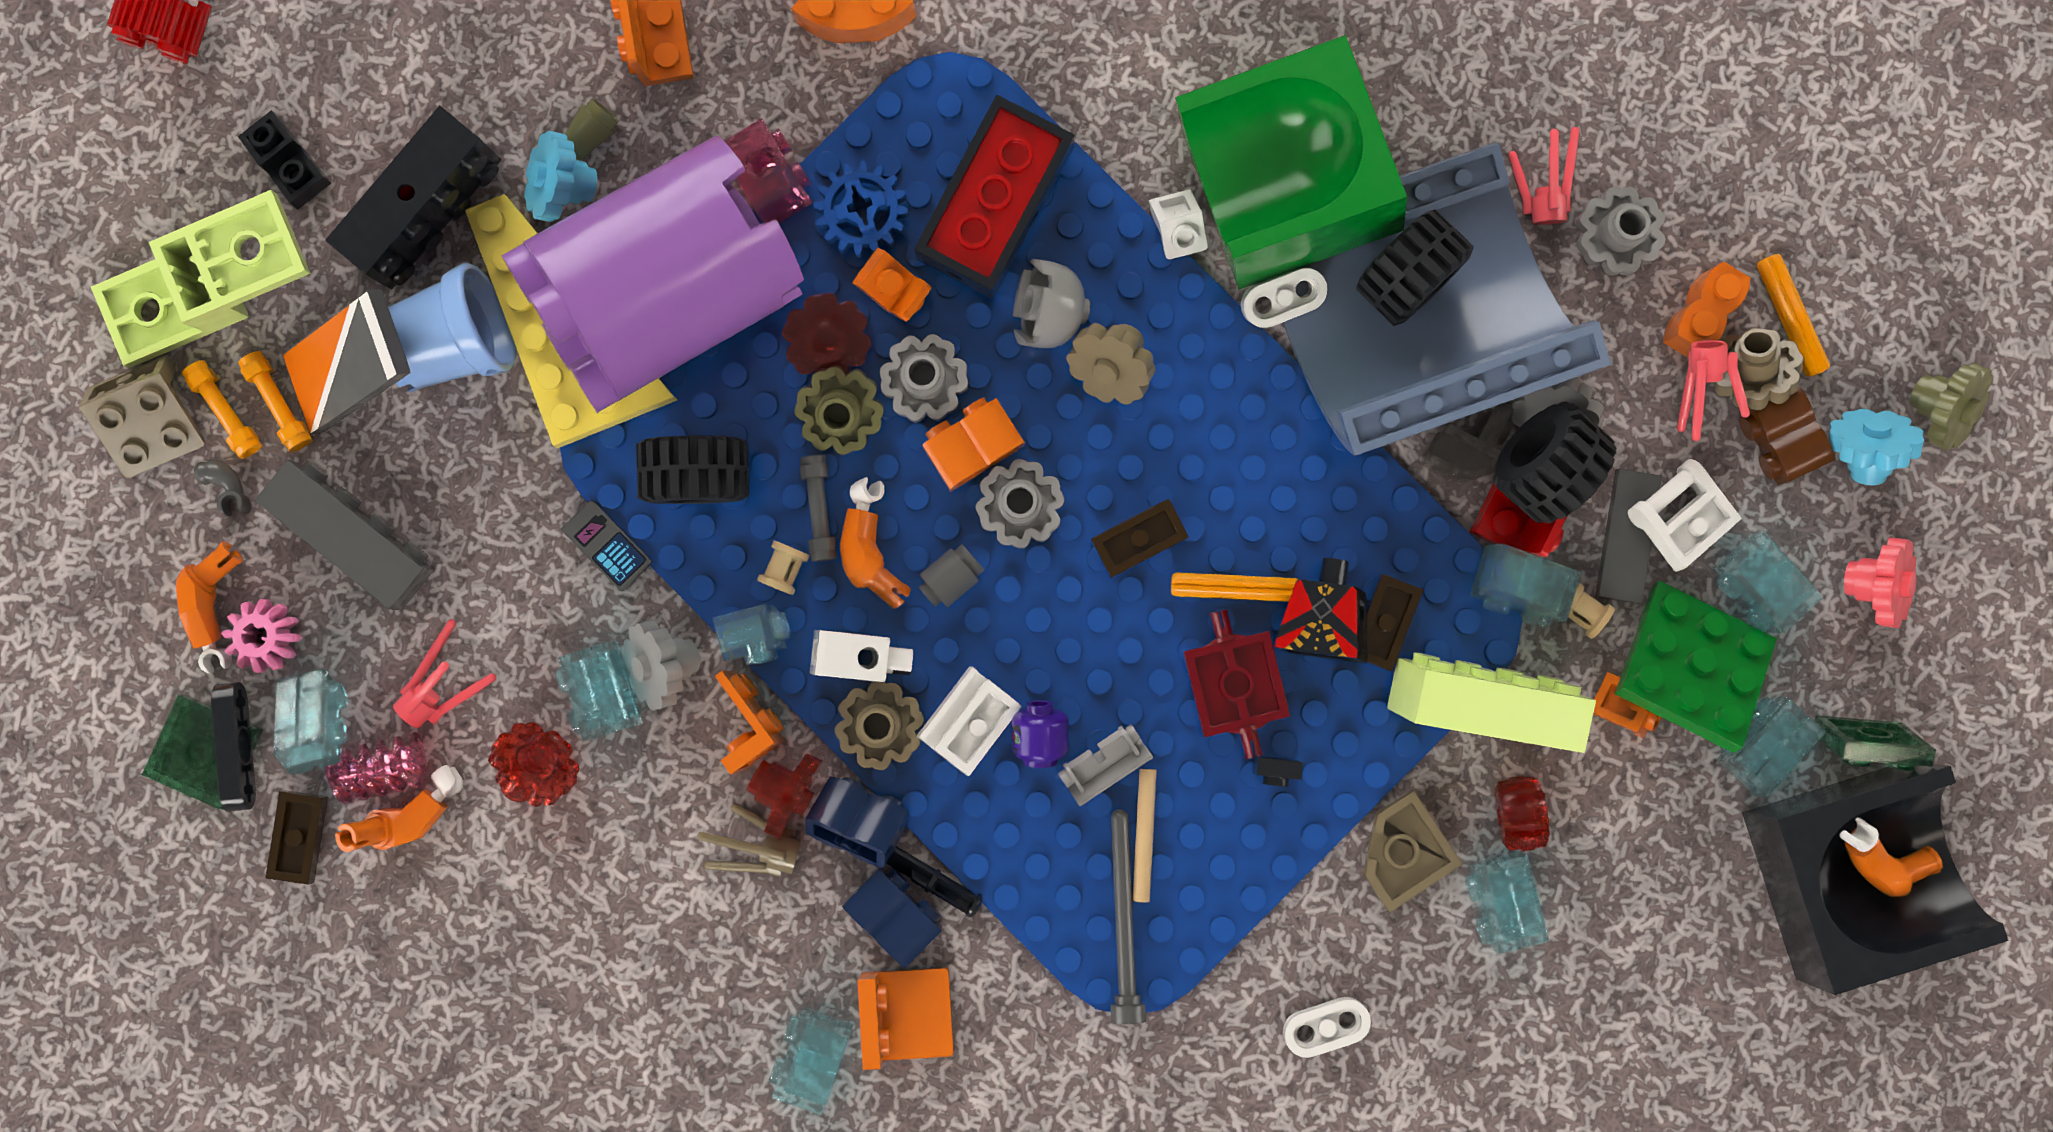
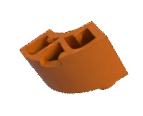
[791,0,916,44]

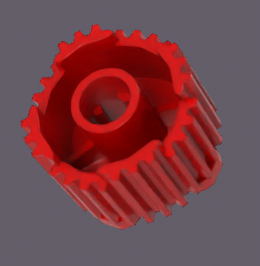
[107,0,212,64]

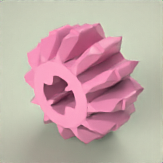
[221,599,302,673]

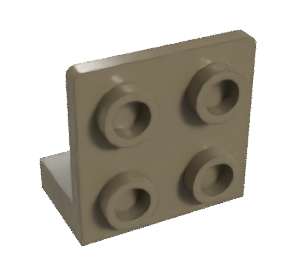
[78,354,205,478]

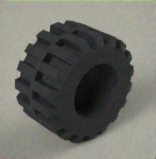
[1356,209,1474,326]
[1493,402,1616,523]
[636,435,750,504]

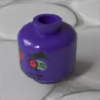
[1011,700,1069,768]

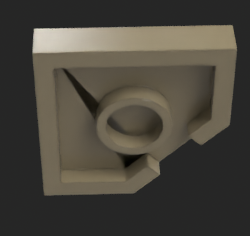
[1363,790,1463,913]

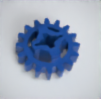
[813,161,909,258]

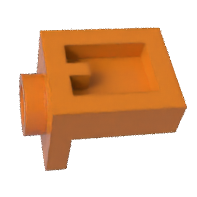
[852,247,932,321]
[1593,672,1662,739]

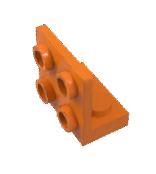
[610,0,694,86]
[715,670,785,775]
[857,967,954,1070]

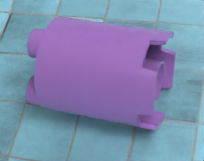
[501,136,804,413]

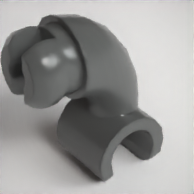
[194,459,251,517]

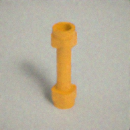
[238,351,313,453]
[182,360,263,459]

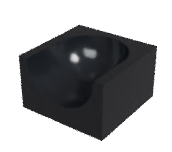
[1742,761,2009,995]

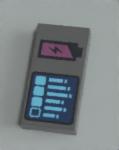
[560,499,653,592]

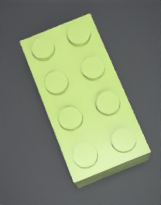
[1387,653,1596,753]

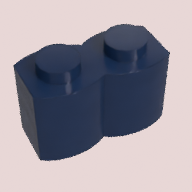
[805,776,908,868]
[842,867,942,969]

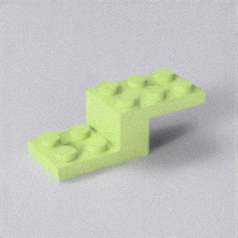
[91,190,311,368]

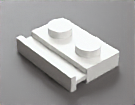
[916,667,1022,776]

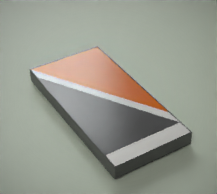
[282,289,411,435]

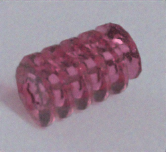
[324,732,426,805]

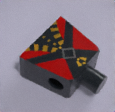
[1275,558,1368,664]

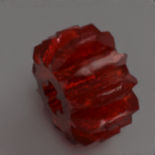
[1494,776,1550,852]

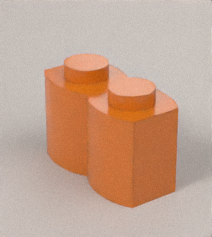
[1663,261,1750,358]
[922,397,1025,492]

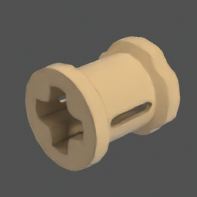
[757,540,810,595]
[1555,583,1615,639]

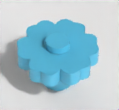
[524,131,597,222]
[1828,409,1924,485]

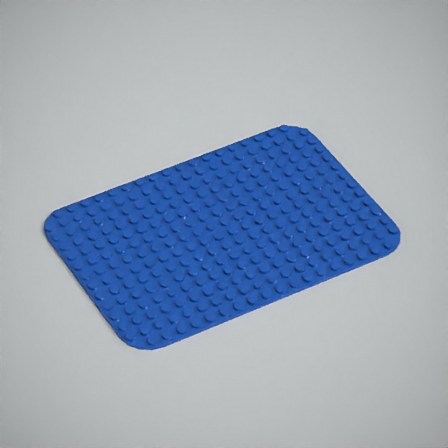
[560,52,1522,1013]

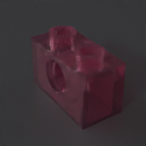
[724,118,813,223]

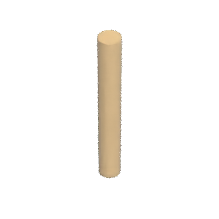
[1132,769,1157,902]

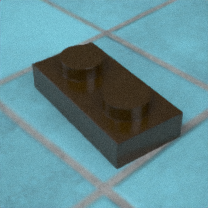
[1091,498,1189,578]
[1367,574,1424,671]
[265,790,328,885]

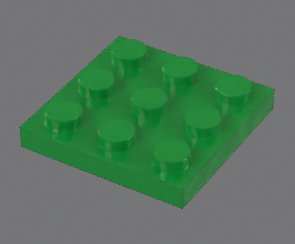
[1615,580,1777,753]

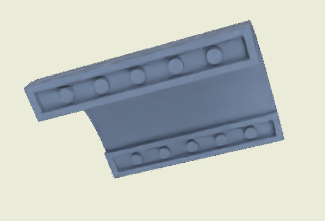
[1283,142,1611,456]

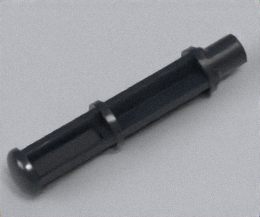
[887,846,983,917]

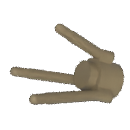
[697,803,801,877]

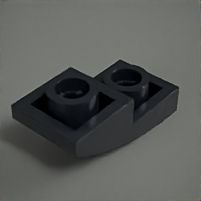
[238,110,331,210]

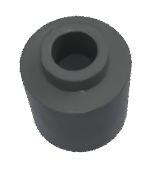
[919,544,985,608]

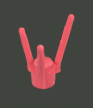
[1508,127,1579,225]
[1677,340,1750,441]
[393,619,496,728]

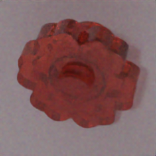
[782,292,871,375]
[488,722,580,807]
[746,753,823,840]

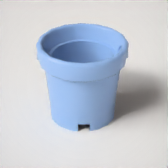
[388,262,516,392]

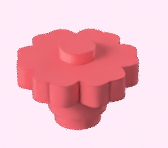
[1844,537,1917,628]

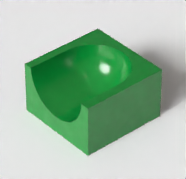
[1175,35,1407,290]

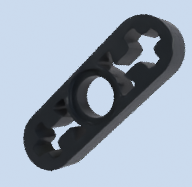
[211,682,256,812]

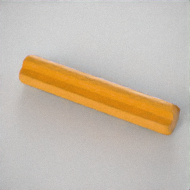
[1757,254,1830,377]
[1171,572,1299,602]

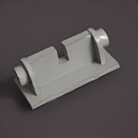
[1058,725,1153,806]

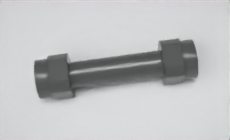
[800,455,837,562]

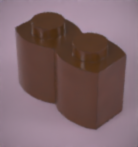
[1739,385,1836,485]

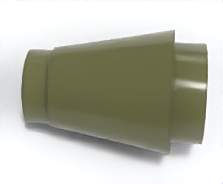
[565,98,619,161]

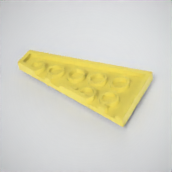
[465,194,677,449]

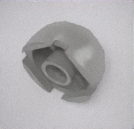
[1013,259,1090,348]

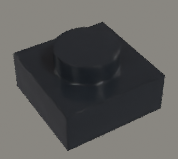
[1252,756,1303,787]

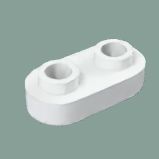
[1241,267,1327,328]
[1283,997,1371,1058]

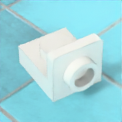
[1149,189,1208,259]

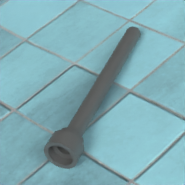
[1110,809,1146,1024]

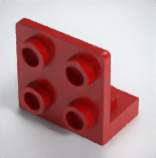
[1469,483,1567,557]

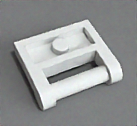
[1628,459,1742,572]

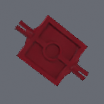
[1183,609,1290,759]

